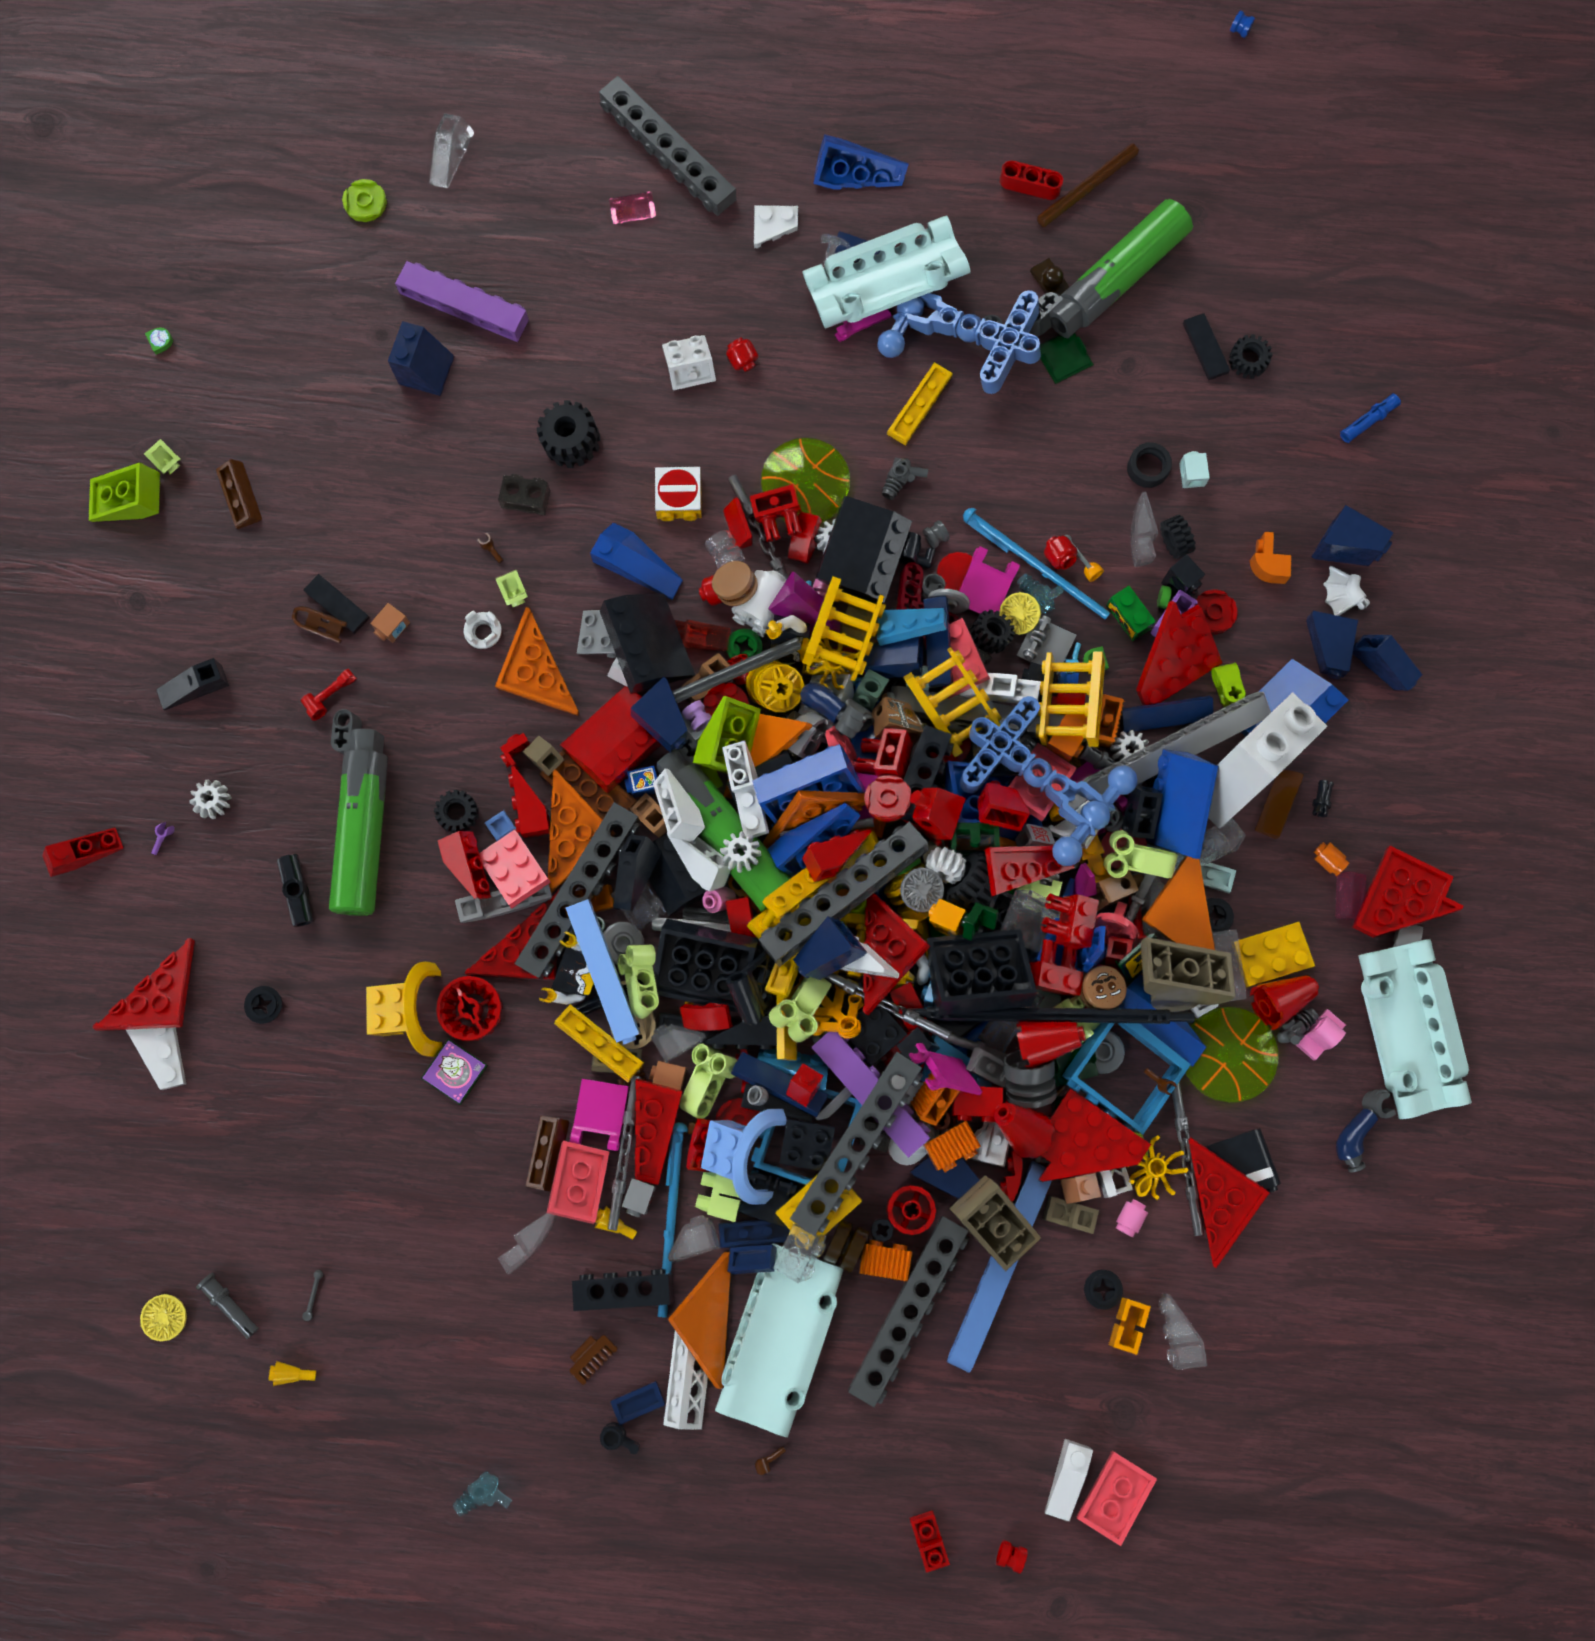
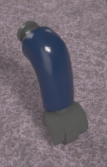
[800,682,864,738]
[1336,1089,1396,1173]

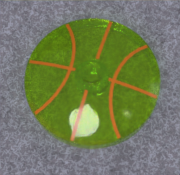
[761,438,850,522]
[1186,1007,1279,1103]

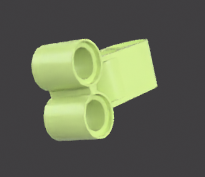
[1103,830,1178,878]
[618,944,659,1019]
[769,977,831,1042]
[680,1044,737,1119]

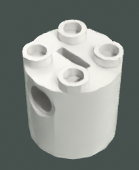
[732,570,787,637]

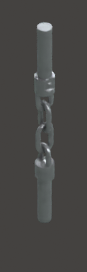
[729,475,788,579]
[824,973,951,1040]
[607,1076,641,1231]
[1172,1081,1204,1236]

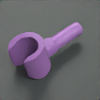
[151,822,174,855]

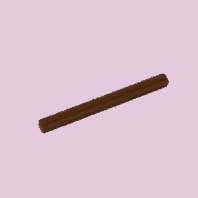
[1037,143,1139,227]

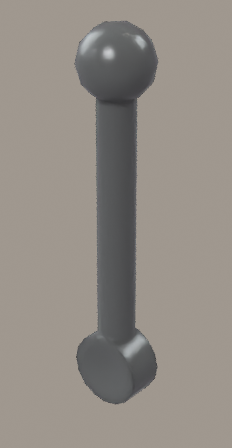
[302,1270,323,1321]

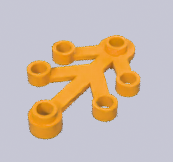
[799,975,863,1039]

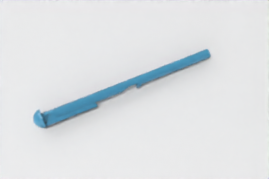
[963,508,1110,620]
[658,1122,688,1318]

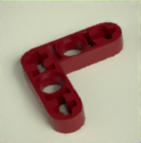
[896,562,959,624]

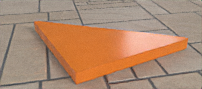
[495,607,579,716]
[724,714,812,799]
[548,769,616,894]
[763,790,865,849]
[1142,855,1215,950]
[668,1252,730,1389]

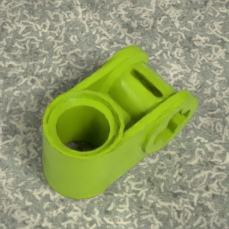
[1211,663,1245,707]

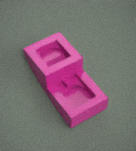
[1073,863,1097,897]

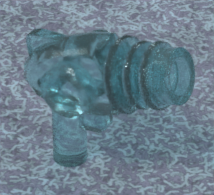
[1017,573,1063,613]
[452,1471,512,1516]

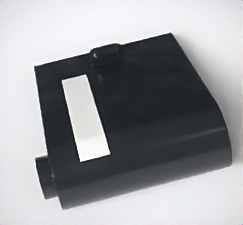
[1205,1128,1281,1193]

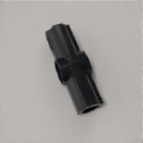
[277,854,314,927]

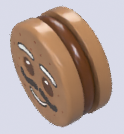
[712,561,758,606]
[1079,966,1126,1010]

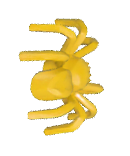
[806,633,860,690]
[1128,1135,1188,1200]

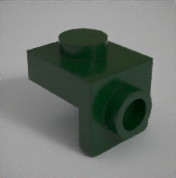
[961,902,998,941]

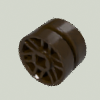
[823,1219,869,1273]

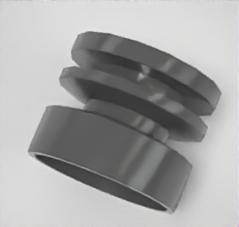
[1004,1050,1057,1108]

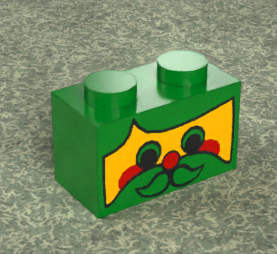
[1106,586,1156,642]

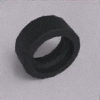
[1127,442,1172,488]

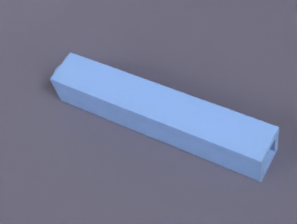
[566,899,640,1045]

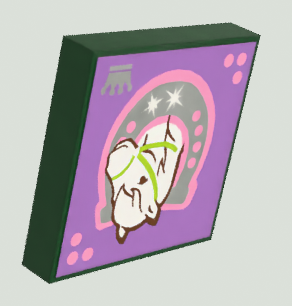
[421,1039,488,1105]

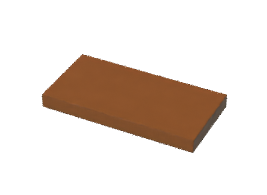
[540,750,637,830]

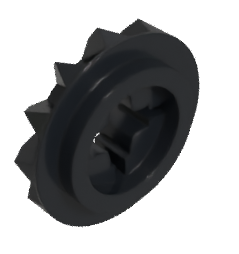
[1206,898,1234,935]
[244,986,283,1024]
[1083,1269,1123,1310]

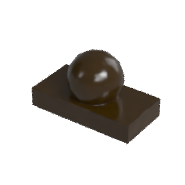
[1030,258,1069,296]

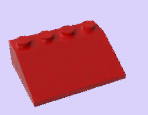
[560,686,661,794]

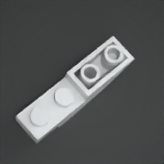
[956,673,1041,704]
[722,741,769,838]

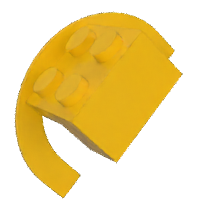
[366,962,442,1057]

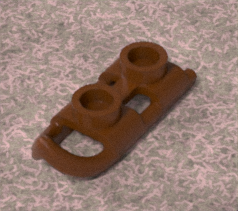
[292,606,347,643]

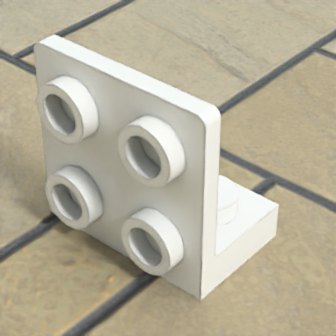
[662,335,716,390]

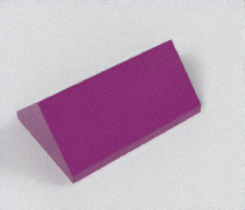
[768,572,840,643]

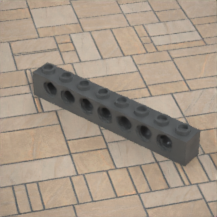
[599,76,736,216]
[515,802,641,980]
[759,822,929,967]
[790,1052,923,1236]
[848,1216,969,1407]

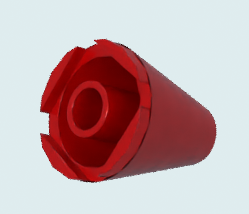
[1250,975,1319,1030]
[1016,1021,1086,1069]
[994,1103,1055,1159]

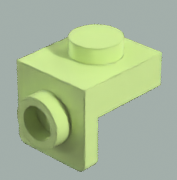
[144,439,180,475]
[495,570,528,607]

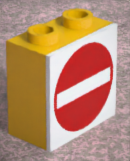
[655,467,702,521]

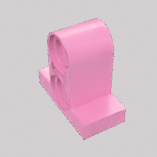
[1296,1009,1346,1061]

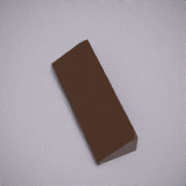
[216,459,262,529]
[1254,769,1304,839]
[525,1115,569,1191]

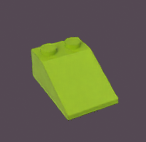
[89,463,160,522]
[693,696,761,774]

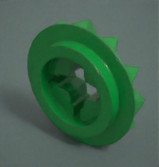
[726,629,762,658]

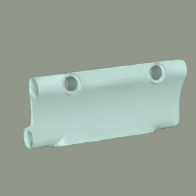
[802,215,970,329]
[1358,939,1472,1119]
[715,1243,844,1437]

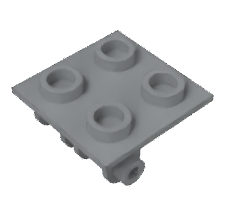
[577,610,616,658]
[1017,616,1076,675]

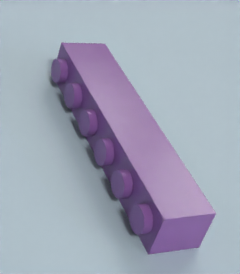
[395,261,529,342]
[811,1032,930,1158]

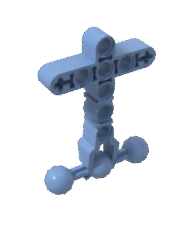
[877,290,1041,394]
[960,696,1137,866]

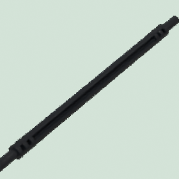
[902,1006,1194,1024]

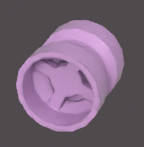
[682,700,712,732]

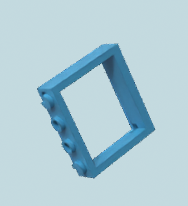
[1062,1007,1191,1135]
[751,1089,862,1185]

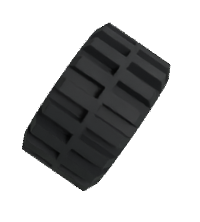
[943,851,995,913]

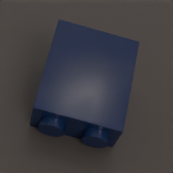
[388,321,454,396]
[1311,505,1393,566]

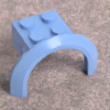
[701,1109,787,1205]

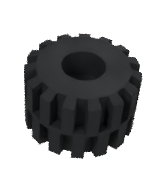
[537,400,601,468]

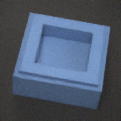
[485,810,516,841]

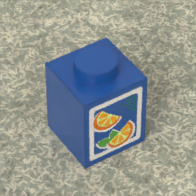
[624,765,657,798]

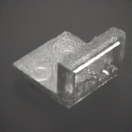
[1000,890,1061,952]

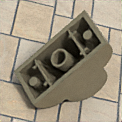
[1141,937,1235,1012]
[949,1175,1041,1271]

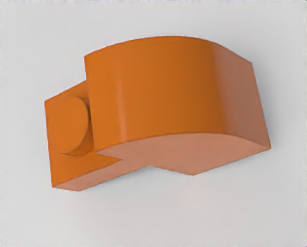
[1250,532,1291,584]

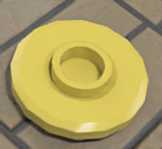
[999,592,1041,635]
[140,1294,187,1342]

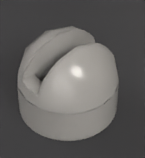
[747,1085,769,1106]

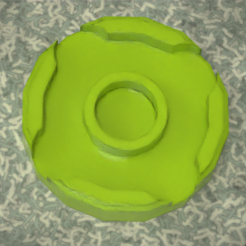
[342,179,387,222]

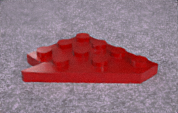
[1136,600,1222,706]
[1352,845,1464,938]
[1038,1088,1151,1182]

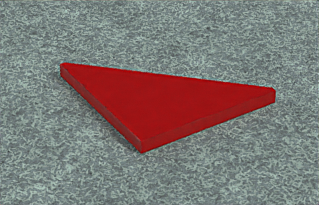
[465,890,560,980]
[863,893,930,1015]
[93,938,195,1031]
[1188,1137,1270,1268]

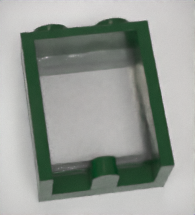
[948,823,1000,858]

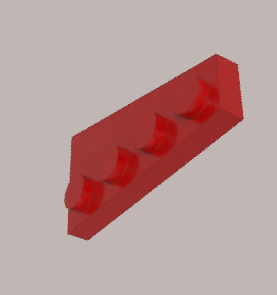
[985,846,1074,897]
[635,1079,683,1185]

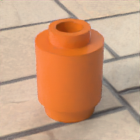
[1314,842,1350,876]

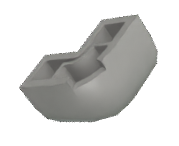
[788,712,842,758]

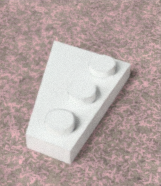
[126,1028,186,1090]

